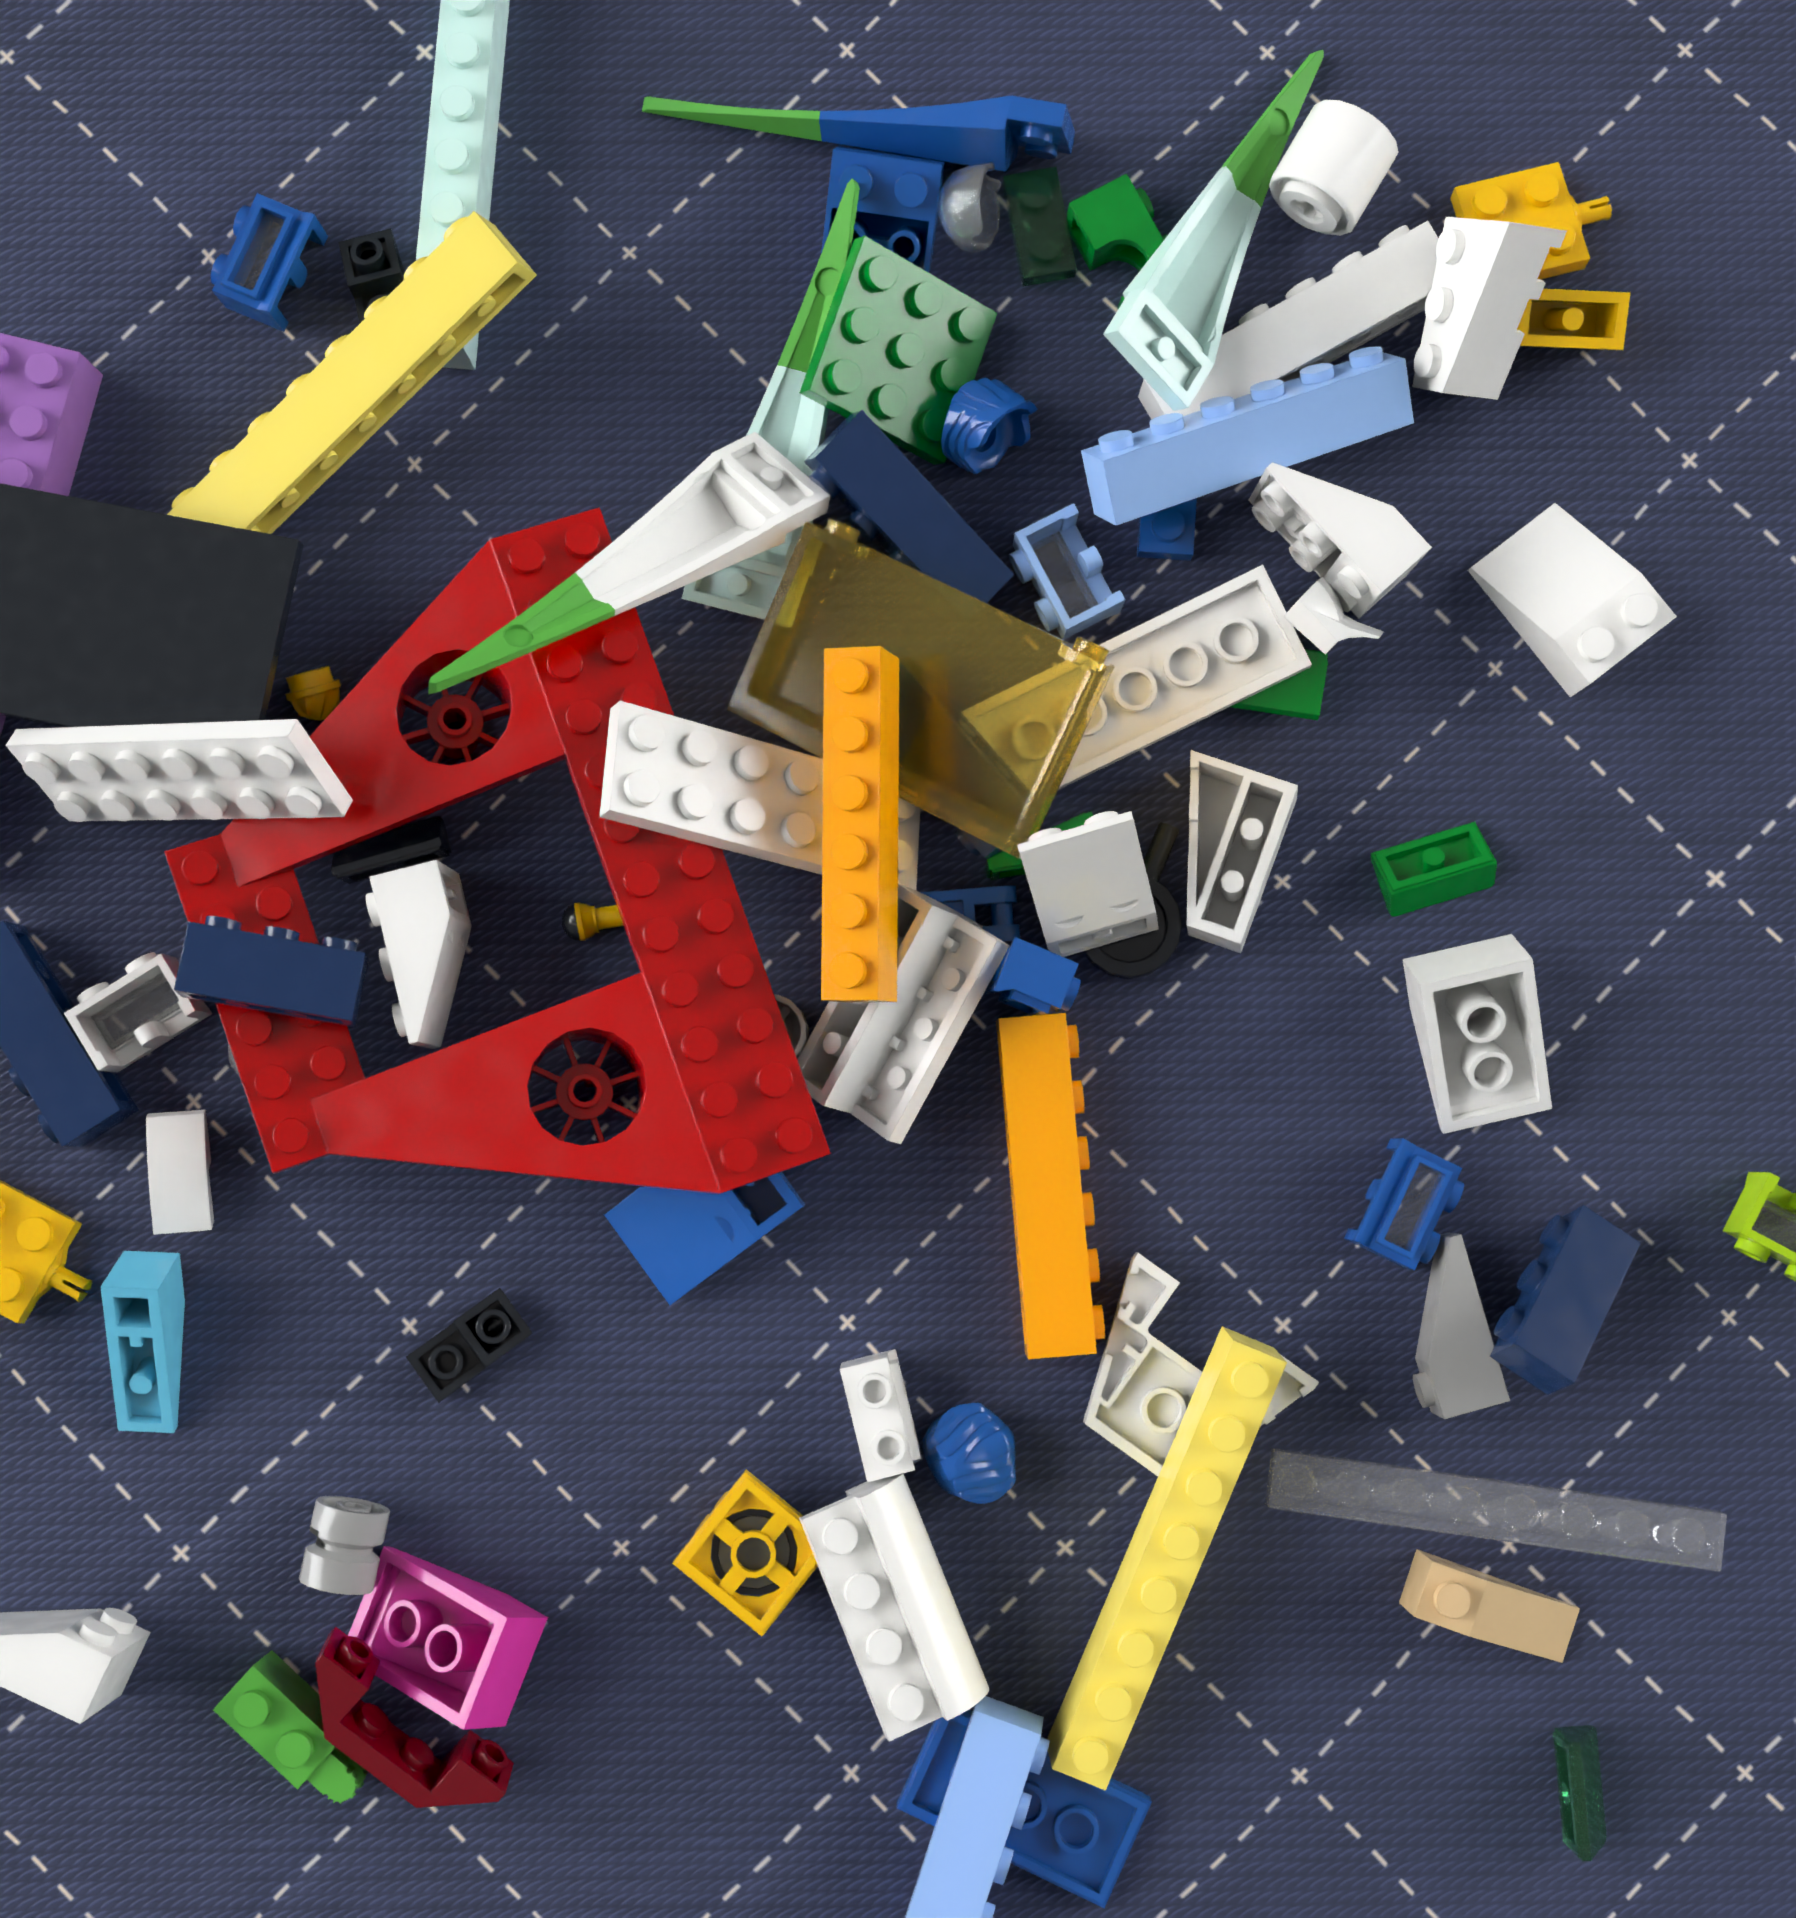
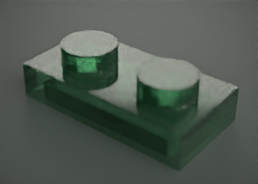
[1003,166,1077,287]

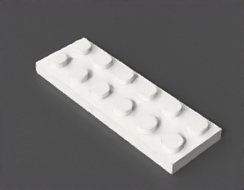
[963,565,1312,799]
[600,701,921,890]
[6,719,353,822]

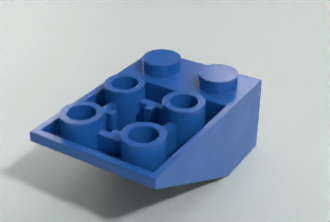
[821,146,945,273]
[604,1172,806,1305]

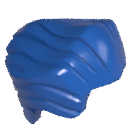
[941,378,1038,474]
[922,1403,1016,1504]

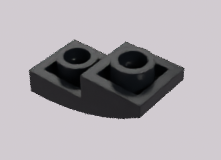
[338,228,405,323]
[406,1288,533,1403]

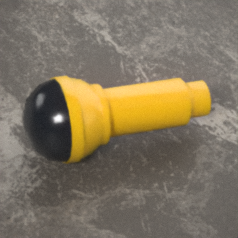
[562,902,624,941]

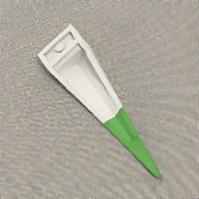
[428,432,830,694]

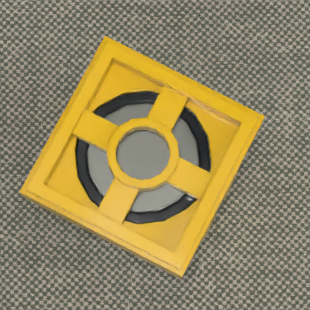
[672,1469,818,1636]

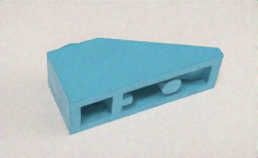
[101,1251,185,1433]

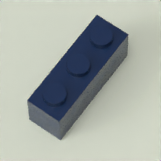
[174,916,369,1027]
[1490,1205,1641,1395]

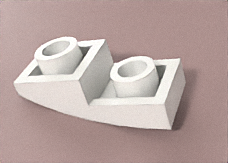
[146,1110,214,1235]

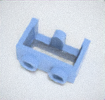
[1009,503,1125,640]

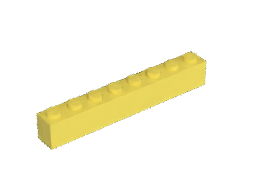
[167,211,537,534]
[1047,1326,1287,1791]

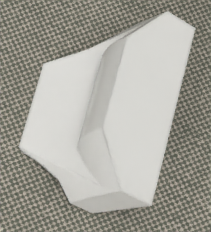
[1283,577,1384,655]

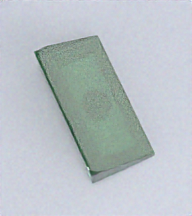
[1553,1725,1607,1862]

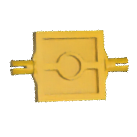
[1438,162,1612,279]
[0,1180,92,1324]

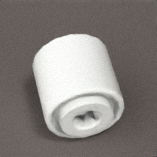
[1269,100,1398,236]

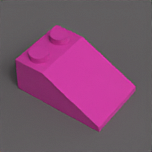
[348,1546,548,1730]

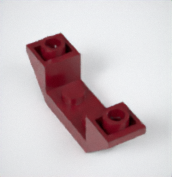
[315,1627,514,1808]

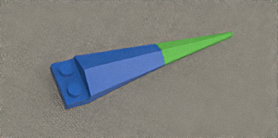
[642,96,1075,171]

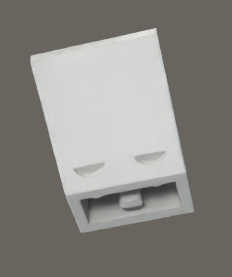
[1249,462,1432,619]
[1017,811,1159,957]
[366,860,472,1049]

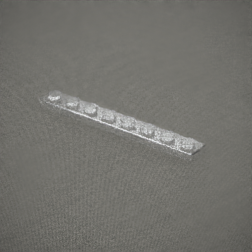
[1265,1448,1727,1572]

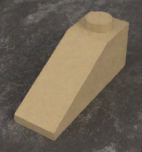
[1399,1549,1580,1663]

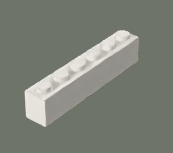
[1138,221,1439,420]

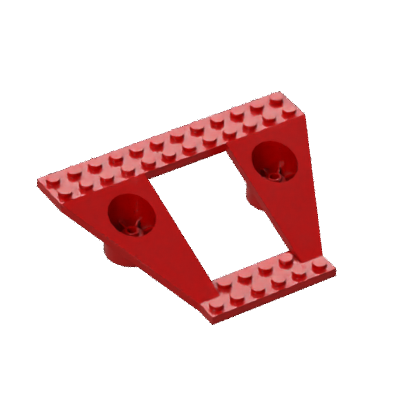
[164,507,831,1194]

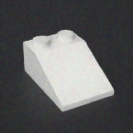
[1468,503,1677,697]
[1403,934,1552,1134]
[0,1608,151,1724]

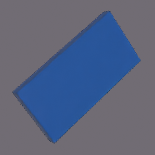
[897,1709,1152,1908]

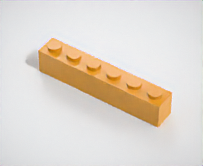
[821,646,899,1002]
[996,1013,1105,1360]

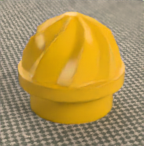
[285,666,341,721]

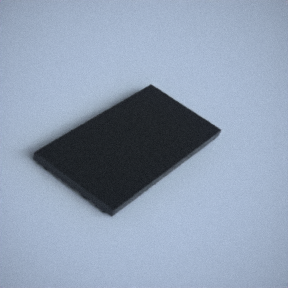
[0,483,304,727]

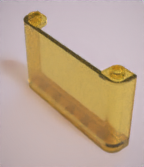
[727,518,1115,858]

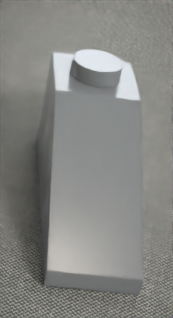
[1413,1232,1510,1419]

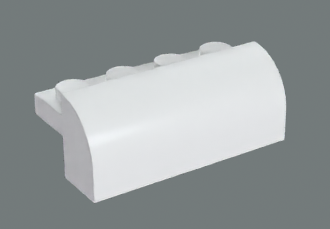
[797,883,1010,1144]
[799,1473,989,1742]

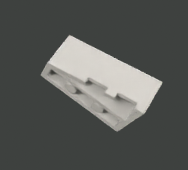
[1412,217,1567,400]
[1186,750,1298,953]

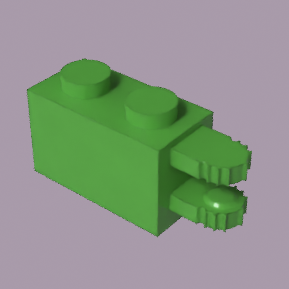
[213,1650,368,1804]

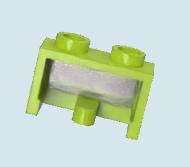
[1723,1172,1796,1282]

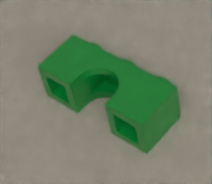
[1065,173,1168,309]

